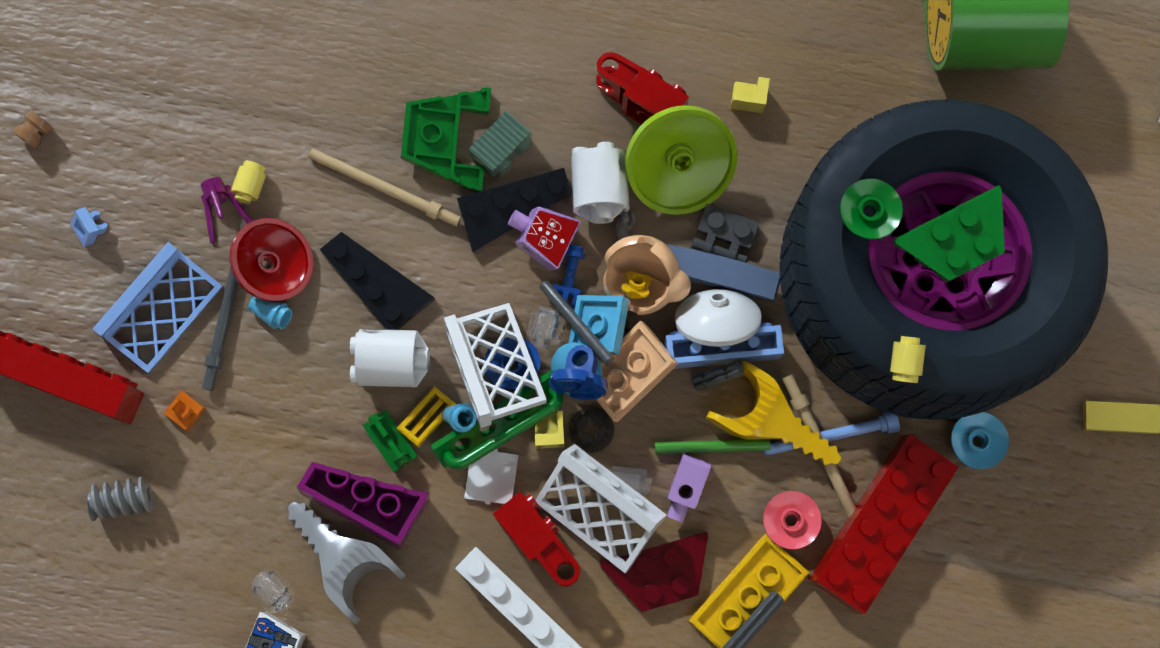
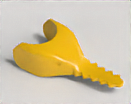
[706,361,841,465]

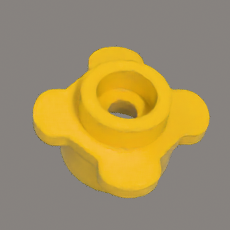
[621,271,652,299]

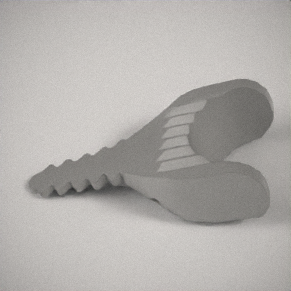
[288,502,406,625]

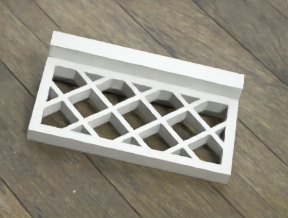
[444,303,547,428]
[535,444,667,573]

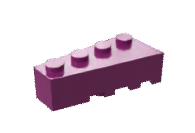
[297,462,430,550]

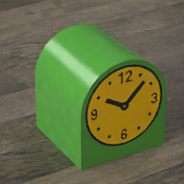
[924,0,1069,71]

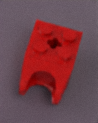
[596,52,689,125]
[493,492,580,587]

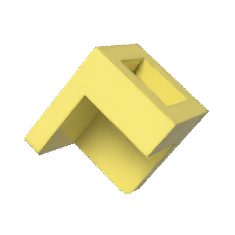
[730,77,770,114]
[535,410,564,449]

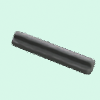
[722,591,784,648]

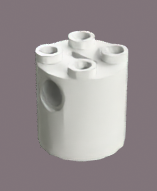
[571,142,630,224]
[350,329,430,387]

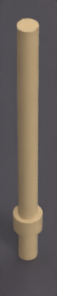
[308,148,462,227]
[782,374,856,518]

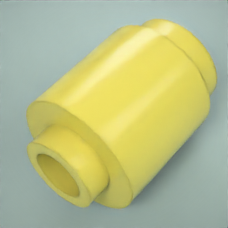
[231,160,266,204]
[890,336,926,383]

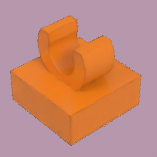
[164,390,206,431]

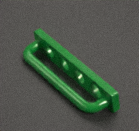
[431,370,565,470]

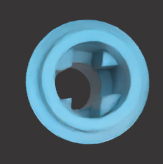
[248,296,293,330]
[442,403,477,432]

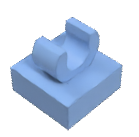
[70,207,108,247]

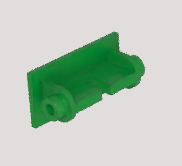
[362,410,418,473]

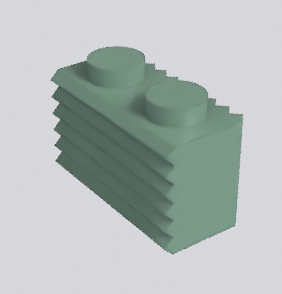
[469,111,532,178]

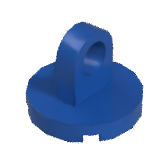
[549,345,608,400]

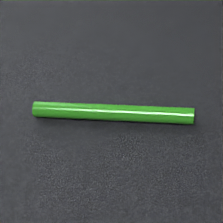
[655,439,771,454]

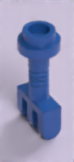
[550,244,586,309]

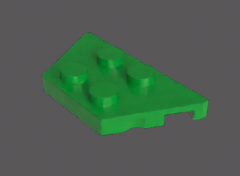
[892,185,1005,283]

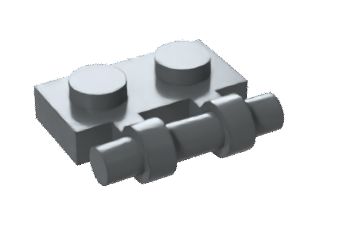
[691,204,759,262]

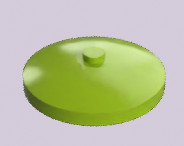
[625,105,738,215]

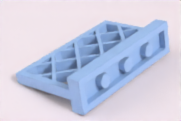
[93,242,223,373]

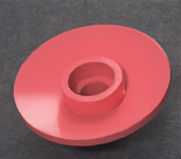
[763,491,822,549]

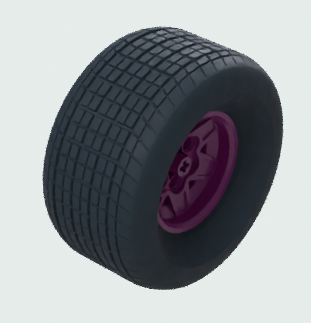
[779,99,1108,420]

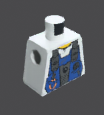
[246,612,306,648]

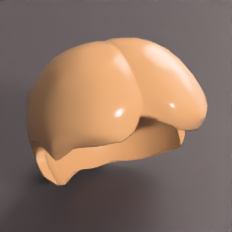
[603,235,691,315]

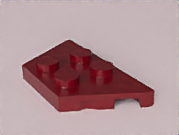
[600,531,708,612]

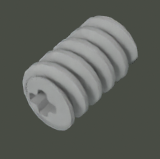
[87,476,154,521]

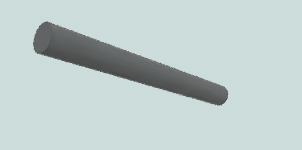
[540,281,615,366]

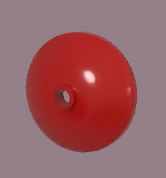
[229,218,313,302]

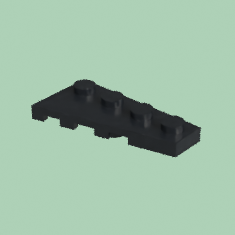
[457,168,572,252]
[320,232,435,330]

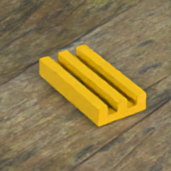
[397,386,456,449]

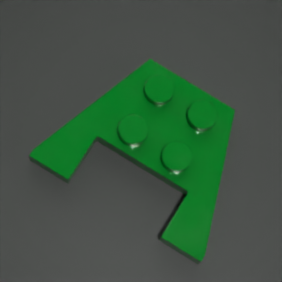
[400,87,491,193]

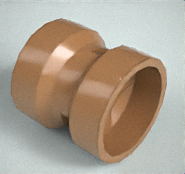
[12,110,54,149]

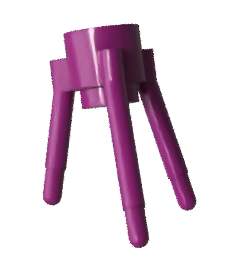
[201,177,252,244]

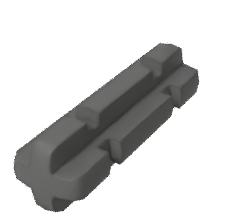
[692,361,745,390]

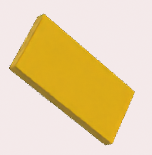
[688,533,810,648]

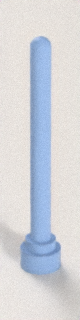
[763,411,900,455]

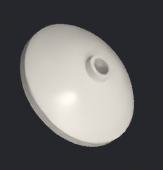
[675,289,761,346]

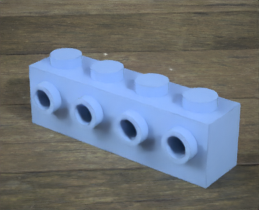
[664,323,784,369]

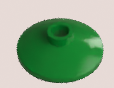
[840,179,903,240]

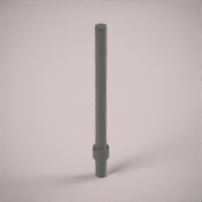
[202,225,244,391]

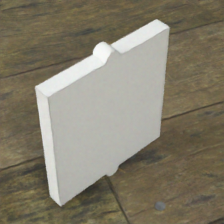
[464,449,519,505]

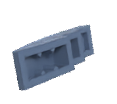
[668,245,781,302]

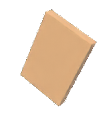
[597,321,679,422]

